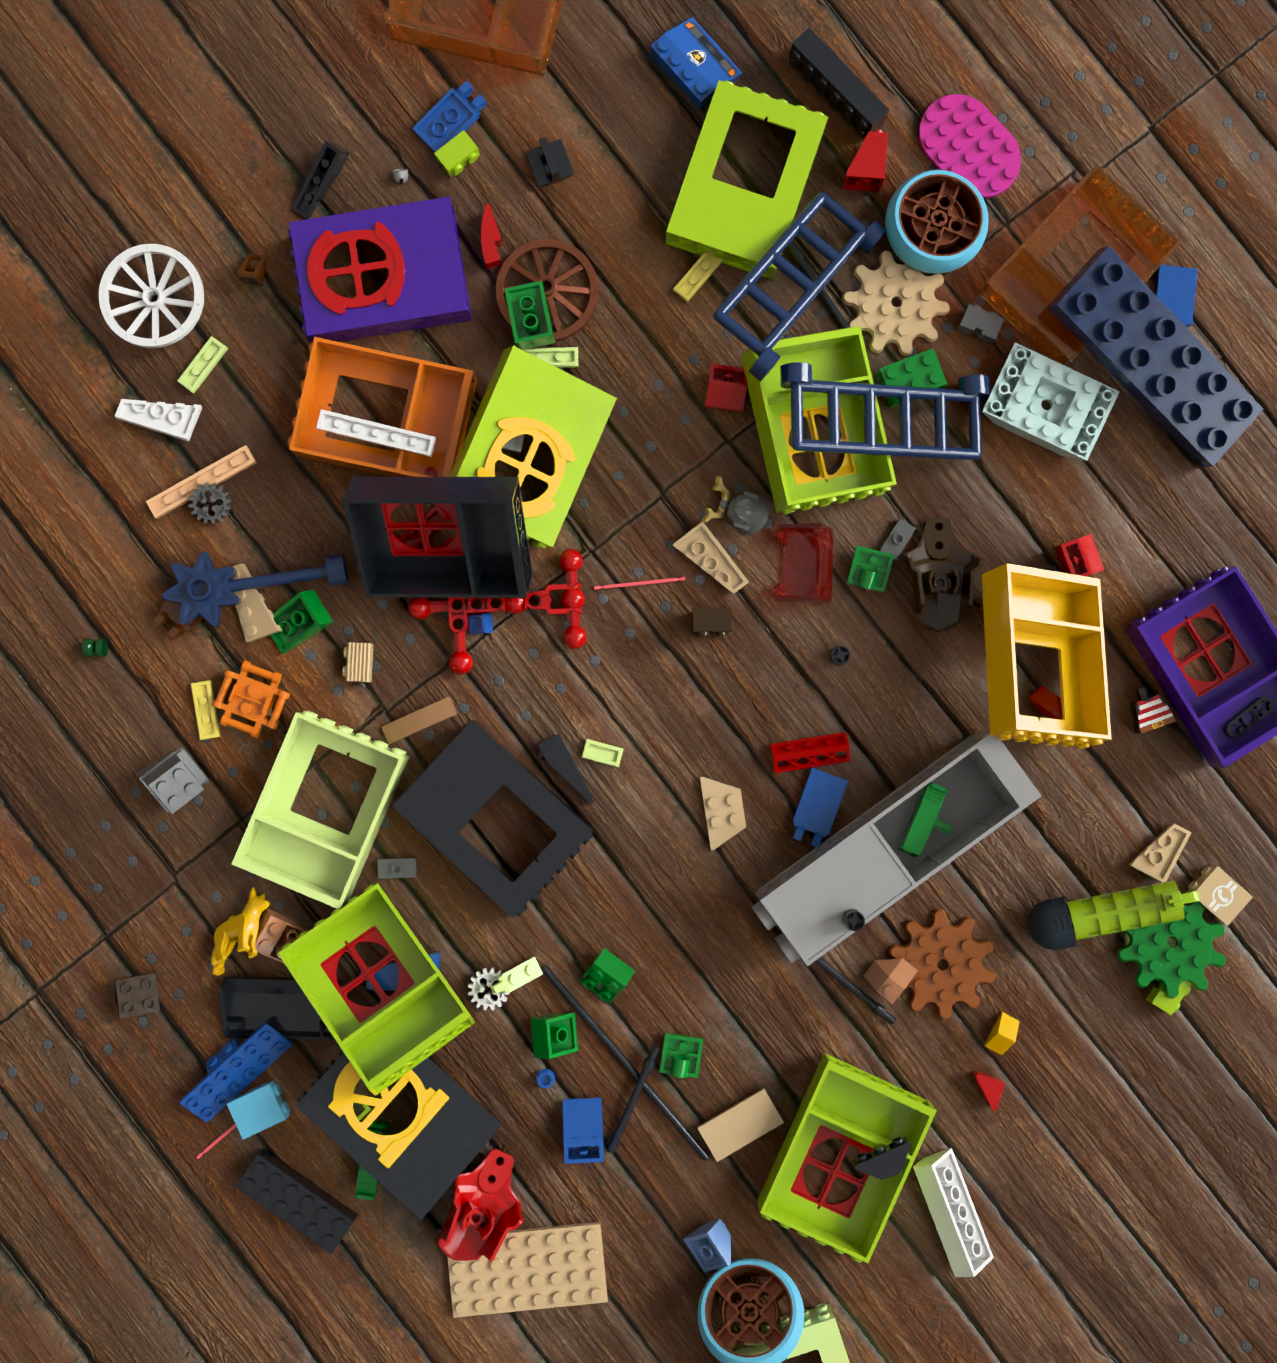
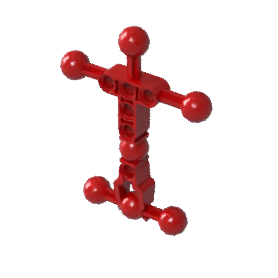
[408,536,587,675]

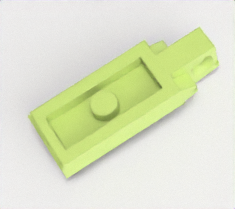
[490,957,543,994]

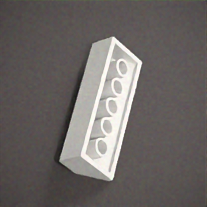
[913,1148,994,1277]

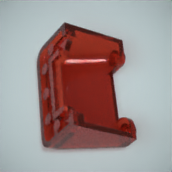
[773,523,834,604]

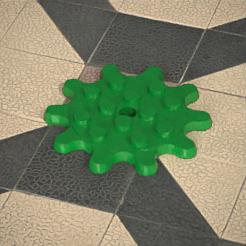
[1117,901,1226,999]

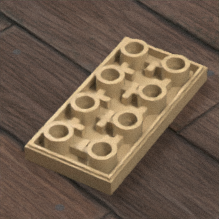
[697,1088,784,1162]

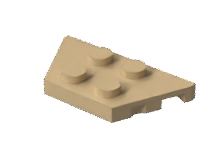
[700,777,746,850]

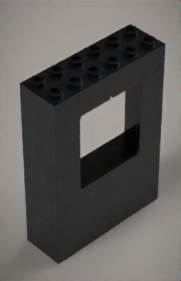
[392,720,594,918]

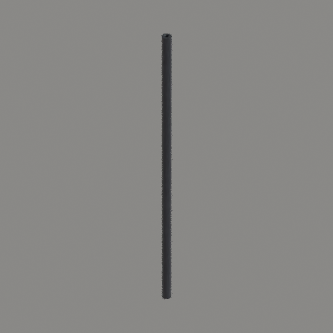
[541,965,710,1161]

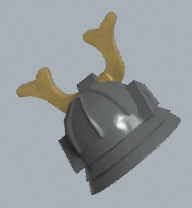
[702,476,769,536]

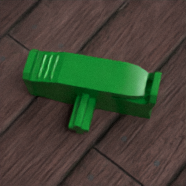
[897,782,952,857]
[355,1120,390,1201]

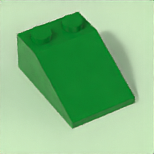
[504,281,555,350]
[270,590,333,655]

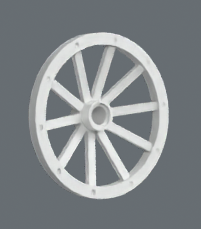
[99,244,204,348]

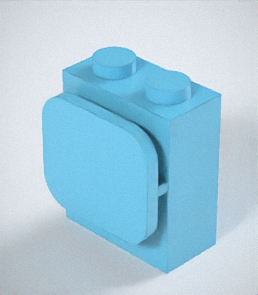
[227,1080,290,1140]

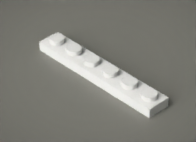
[316,409,436,457]

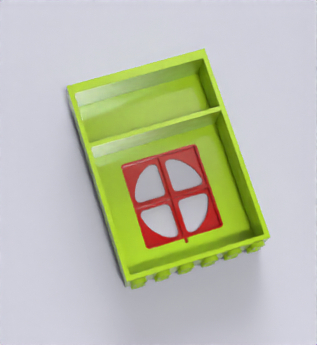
[278,883,475,1096]
[757,1053,937,1263]

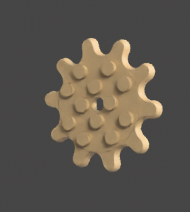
[842,251,950,357]

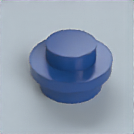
[536,1068,555,1089]

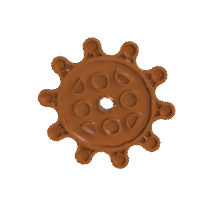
[888,908,996,1020]

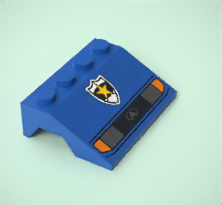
[650,17,742,111]

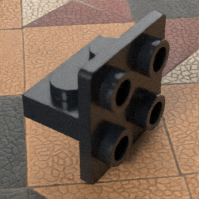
[526,137,574,187]

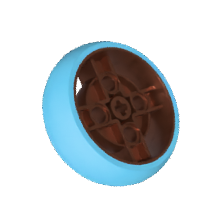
[885,170,988,274]
[698,1258,804,1363]

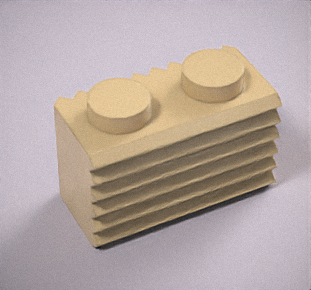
[343,642,374,682]

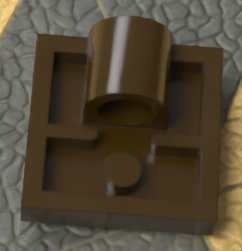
[114,972,160,1019]

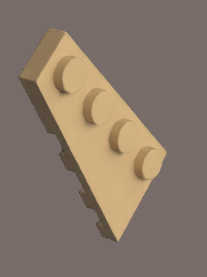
[673,522,749,594]

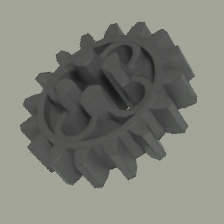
[188,482,232,524]

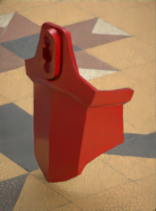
[438,1148,523,1262]

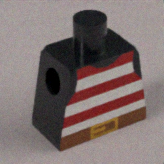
[1130,686,1176,734]

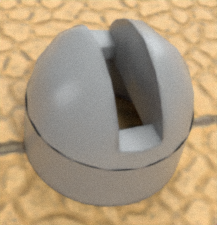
[392,169,408,183]

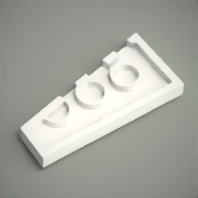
[115,399,202,442]

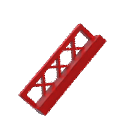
[770,732,850,773]

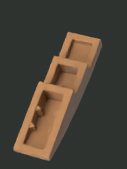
[381,697,457,745]

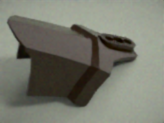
[904,518,983,632]

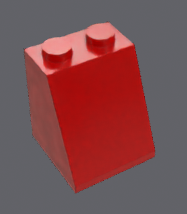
[841,130,888,192]

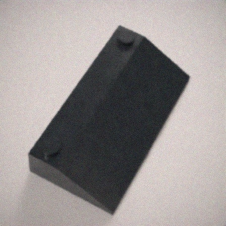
[219,977,341,1040]

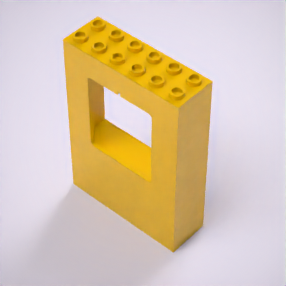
[982,564,1111,749]

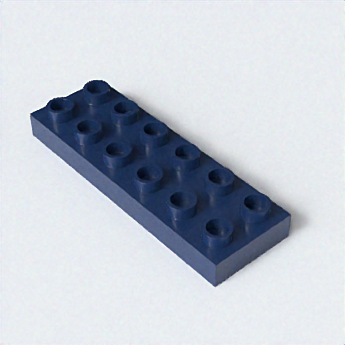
[1047,246,1263,467]

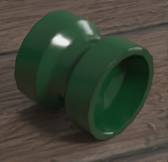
[82,639,108,657]

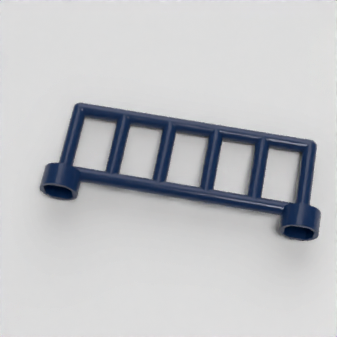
[780,362,990,460]

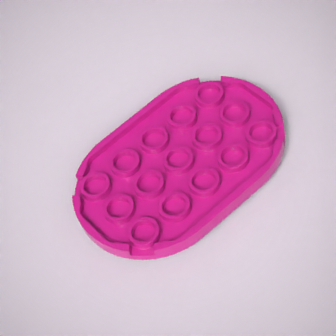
[919,94,1021,199]

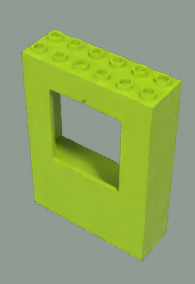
[666,80,828,280]

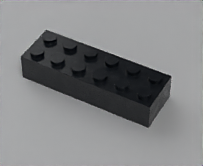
[789,28,889,138]
[235,1148,358,1254]

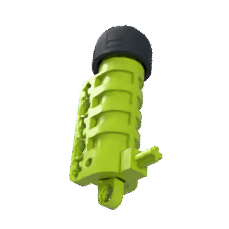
[1028,880,1201,950]

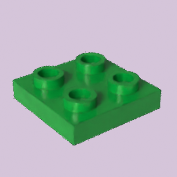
[847,545,894,592]
[660,1032,703,1078]

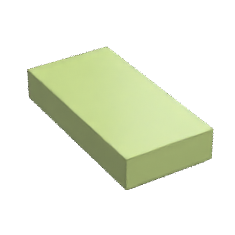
[582,739,623,767]

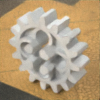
[468,967,510,1011]

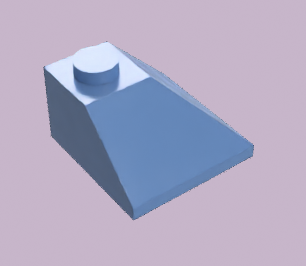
[683,1219,731,1272]

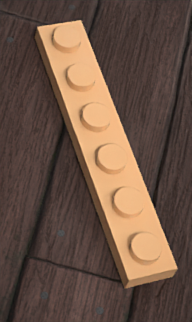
[146,445,257,519]

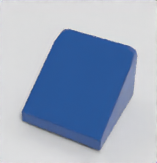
[468,614,493,634]

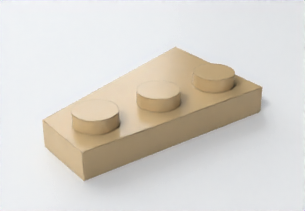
[1129,823,1191,883]

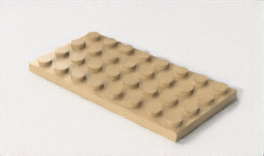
[447,1222,608,1318]

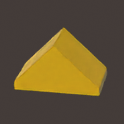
[984,1012,1020,1055]

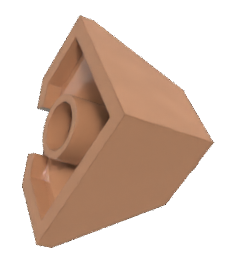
[863,958,918,1004]

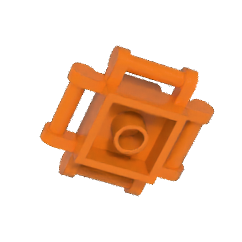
[212,660,290,738]

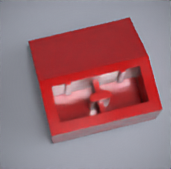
[705,363,748,412]
[1054,534,1104,577]

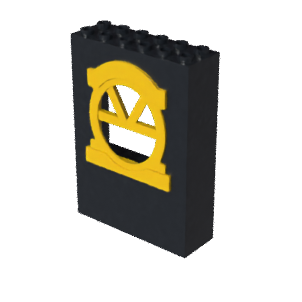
[296,1050,502,1220]

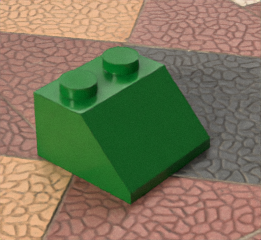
[531,1012,578,1059]

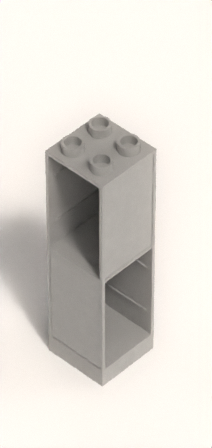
[752,731,1041,966]

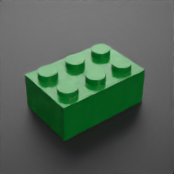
[876,348,947,409]

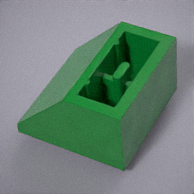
[579,948,635,1004]

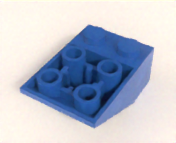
[563,1097,604,1164]

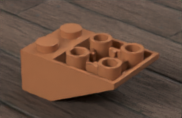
[255,908,310,963]

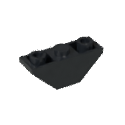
[852,1137,911,1180]

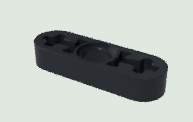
[1224,697,1274,738]

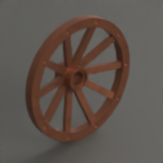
[496,239,598,342]

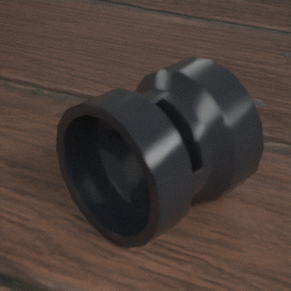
[842,909,865,932]

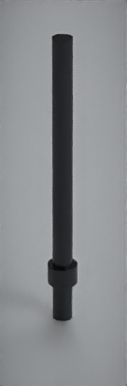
[787,241,850,329]
[814,957,896,1025]
[607,1045,660,1153]

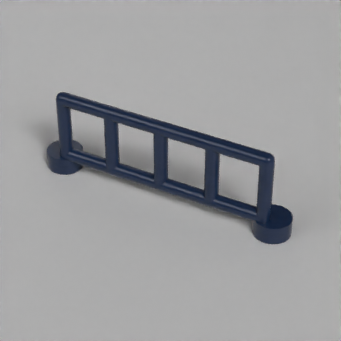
[713,192,887,382]

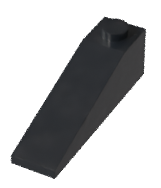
[292,141,350,219]
[537,734,595,804]

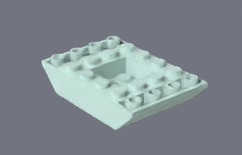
[982,343,1119,461]

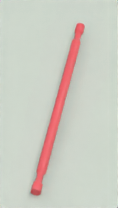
[594,577,685,590]
[196,1123,237,1159]

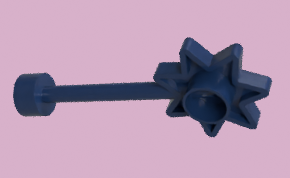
[162,552,348,627]

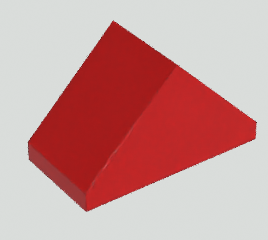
[972,1070,1005,1111]

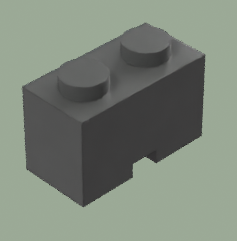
[956,304,1004,344]

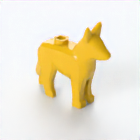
[211,887,270,976]

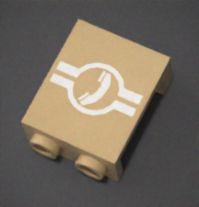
[1186,864,1253,926]

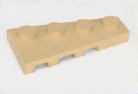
[233,564,282,642]

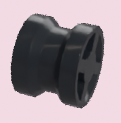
[829,645,850,665]

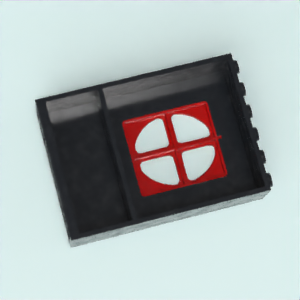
[342,477,533,598]

